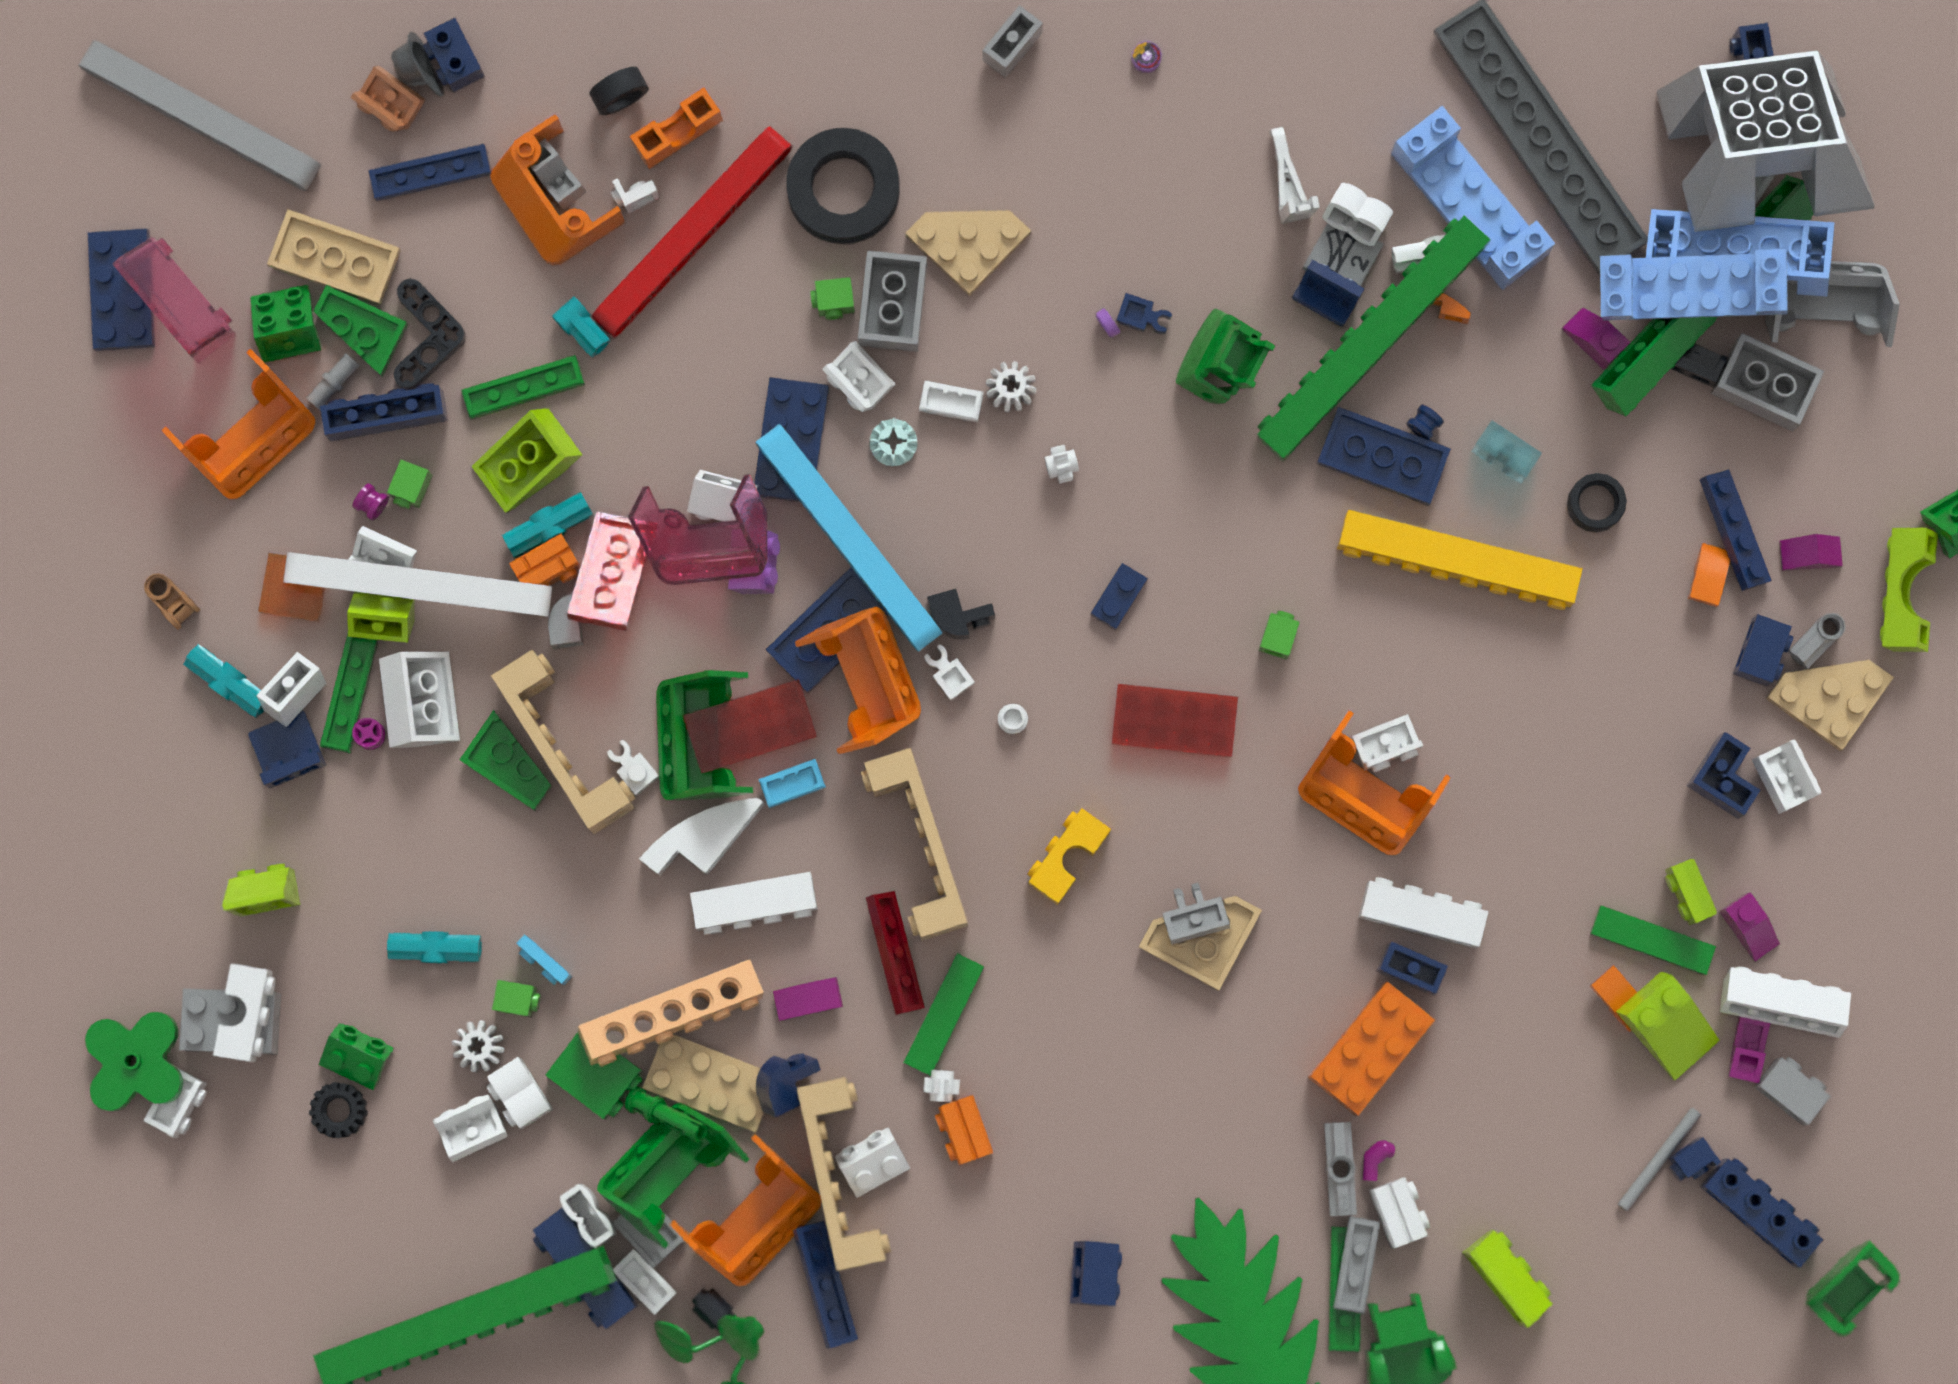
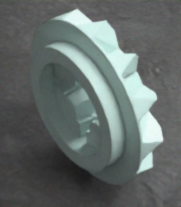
[869,418,917,466]

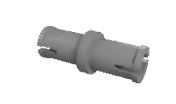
[305,353,359,410]

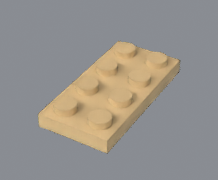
[267,209,401,305]
[642,1034,764,1133]

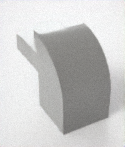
[529,139,586,210]
[548,594,610,649]

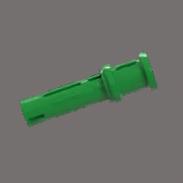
[625,1087,708,1143]

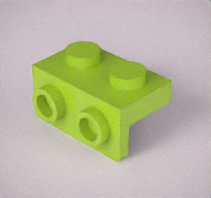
[1665,859,1717,926]

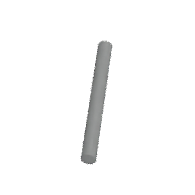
[1618,1107,1701,1212]

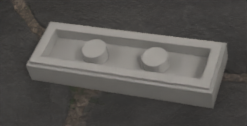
[1333,1216,1380,1314]

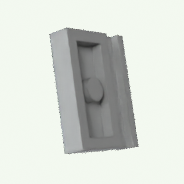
[612,1207,684,1268]

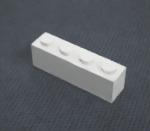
[690,872,818,935]
[1358,877,1488,948]
[1720,967,1851,1038]

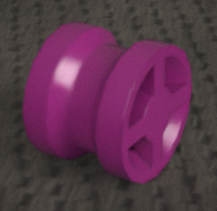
[352,483,389,521]
[352,718,386,750]

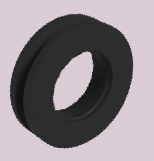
[786,128,900,244]

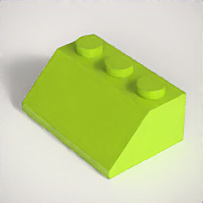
[1462,1230,1552,1328]

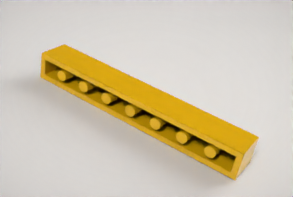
[1337,509,1583,610]

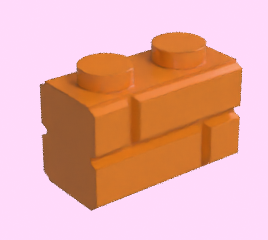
[509,533,581,586]
[935,1095,993,1165]

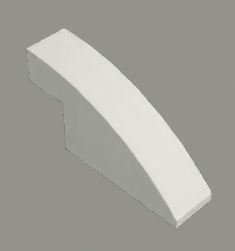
[639,798,764,876]

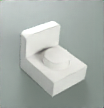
[611,178,660,214]

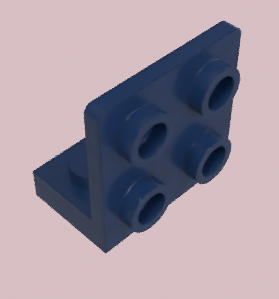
[248,710,327,789]

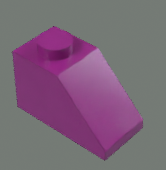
[1562,307,1630,370]
[1719,892,1780,962]

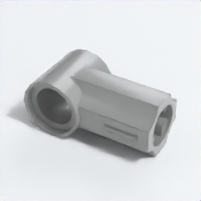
[1788,613,1846,669]

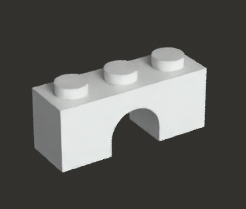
[213,964,275,1062]

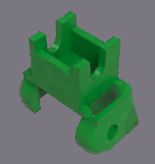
[1176,308,1275,404]
[1806,1240,1901,1337]
[1365,1293,1457,1384]

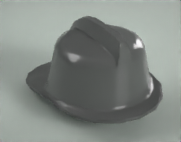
[391,32,444,96]

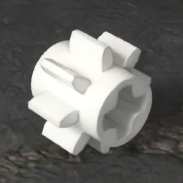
[1044,445,1079,484]
[923,1070,960,1102]

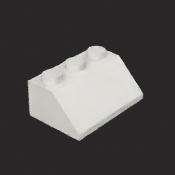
[379,652,460,748]

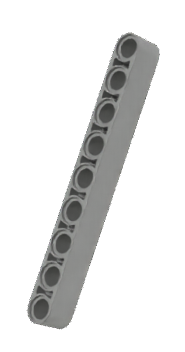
[78,40,321,191]

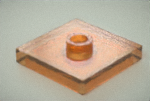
[258,553,325,622]

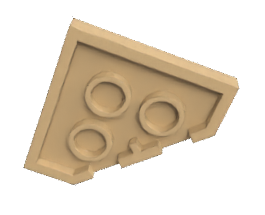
[905,210,1031,296]
[1766,660,1894,751]
[1138,896,1262,991]

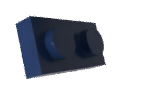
[1090,563,1148,630]

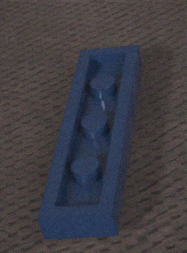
[368,144,491,201]
[1699,469,1772,591]
[793,1221,858,1349]

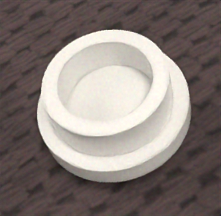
[998,704,1028,734]

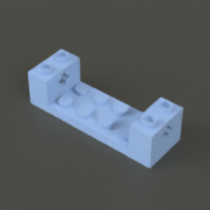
[1391,106,1555,290]
[1646,209,1835,297]
[1600,249,1788,321]

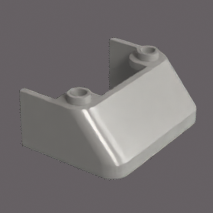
[1765,261,1900,347]

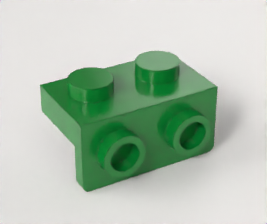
[318,1023,394,1090]

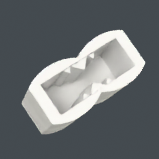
[1322,183,1393,246]
[486,1057,553,1129]
[560,1184,617,1247]

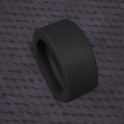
[589,66,649,115]
[1567,473,1627,533]

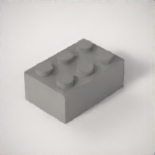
[858,251,927,352]
[1711,333,1824,431]
[179,989,281,1055]

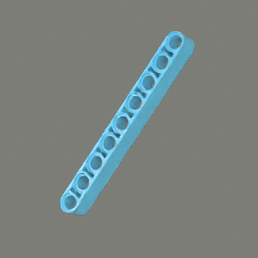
[755,424,943,652]

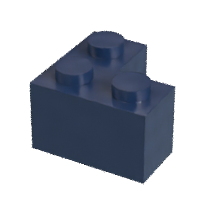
[1687,732,1761,819]

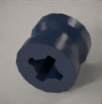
[1406,404,1444,441]

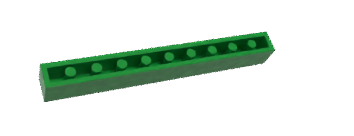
[1591,175,1814,416]
[1257,215,1491,462]
[313,1245,616,1384]

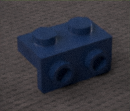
[1292,259,1364,327]

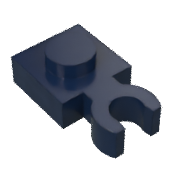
[1116,293,1172,334]

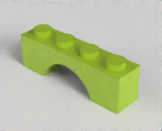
[1880,528,1938,652]

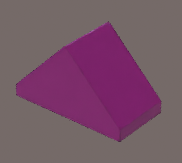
[1779,534,1843,571]

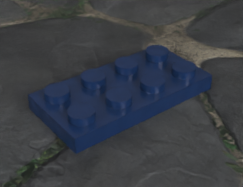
[87,228,155,351]
[754,377,829,502]
[1317,407,1451,506]
[765,567,889,693]

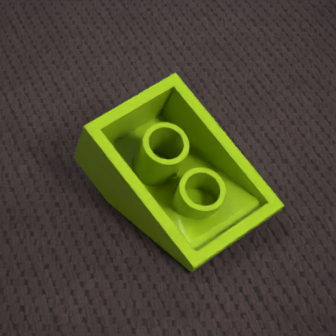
[471,408,582,513]
[222,863,301,917]
[1616,972,1720,1081]

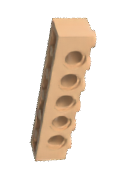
[578,959,764,1066]

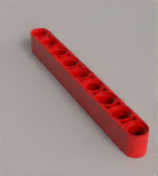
[592,126,793,338]

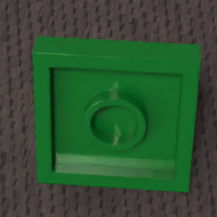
[1920,490,1958,559]

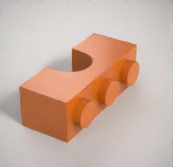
[630,87,723,169]

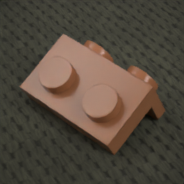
[351,65,426,132]

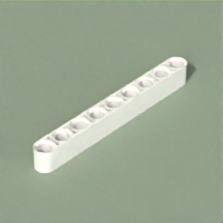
[283,552,552,617]

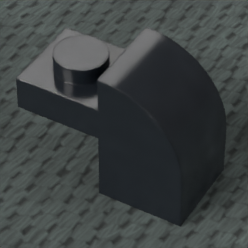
[927,589,995,640]

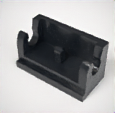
[1671,344,1727,388]

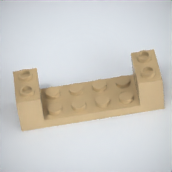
[491,650,636,834]
[861,748,968,941]
[797,1077,891,1271]

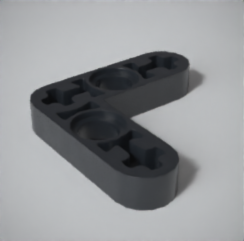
[394,278,466,390]

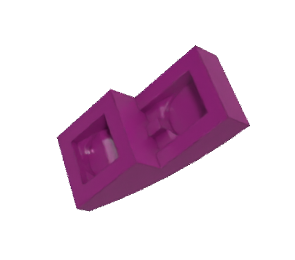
[773,977,843,1021]
[1728,1016,1771,1083]

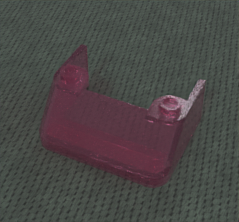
[112,237,236,364]
[628,474,767,585]

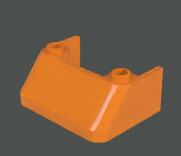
[490,114,625,265]
[161,348,315,499]
[795,607,921,754]
[1298,710,1451,855]
[669,1134,822,1286]

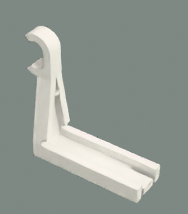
[1270,127,1320,224]

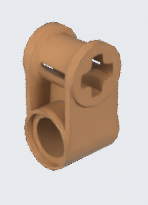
[144,573,201,630]

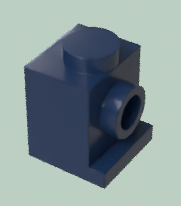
[1668,1137,1721,1182]

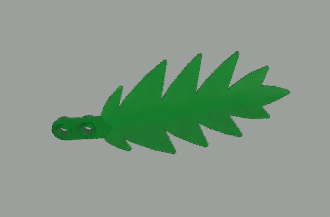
[1161,1197,1320,1384]

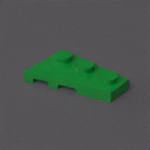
[313,285,408,377]
[459,710,552,811]

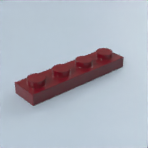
[865,891,925,1015]

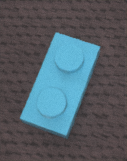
[516,934,573,985]

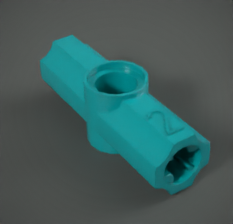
[502,492,594,559]
[183,644,264,718]
[387,931,482,963]

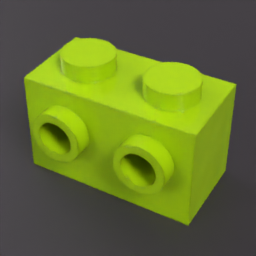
[347,592,415,643]

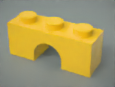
[1027,808,1111,905]

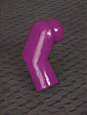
[1362,1140,1396,1181]

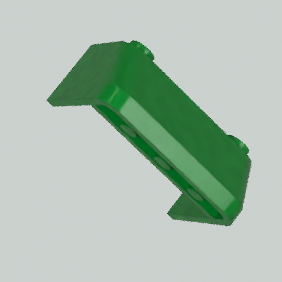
[656,670,753,800]
[597,1103,750,1249]

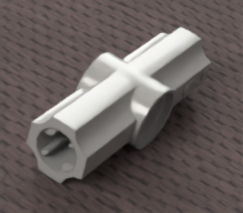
[1324,1122,1357,1216]

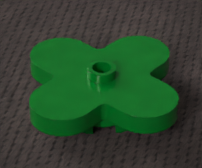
[85,1012,183,1111]

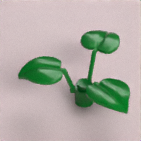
[654,1315,764,1384]

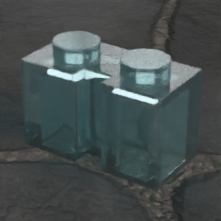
[1471,420,1542,484]

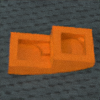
[1432,293,1471,324]
[1688,543,1730,607]
[1590,965,1637,1032]

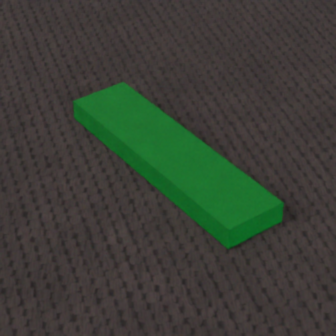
[461,355,585,420]
[320,633,379,754]
[1590,905,1716,975]
[903,953,984,1076]
[1328,1226,1361,1352]

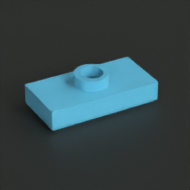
[758,759,826,809]

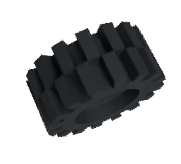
[309,1082,368,1138]

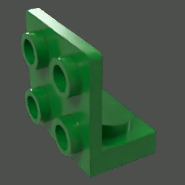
[250,285,322,363]

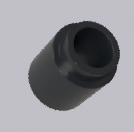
[691,1288,737,1333]

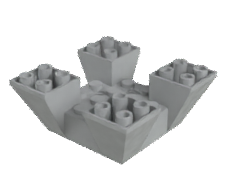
[1656,51,1875,232]

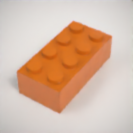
[1308,981,1435,1116]

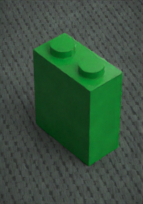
[545,1032,643,1120]

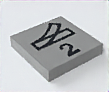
[1303,223,1384,286]

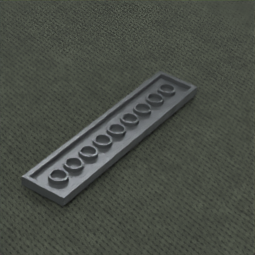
[1433,0,1648,275]

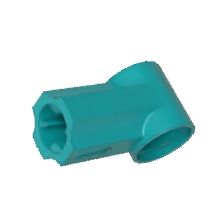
[552,296,611,358]

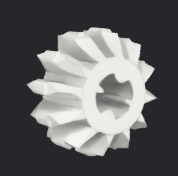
[986,361,1036,412]
[452,1020,505,1072]

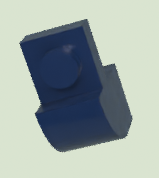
[756,1053,821,1117]

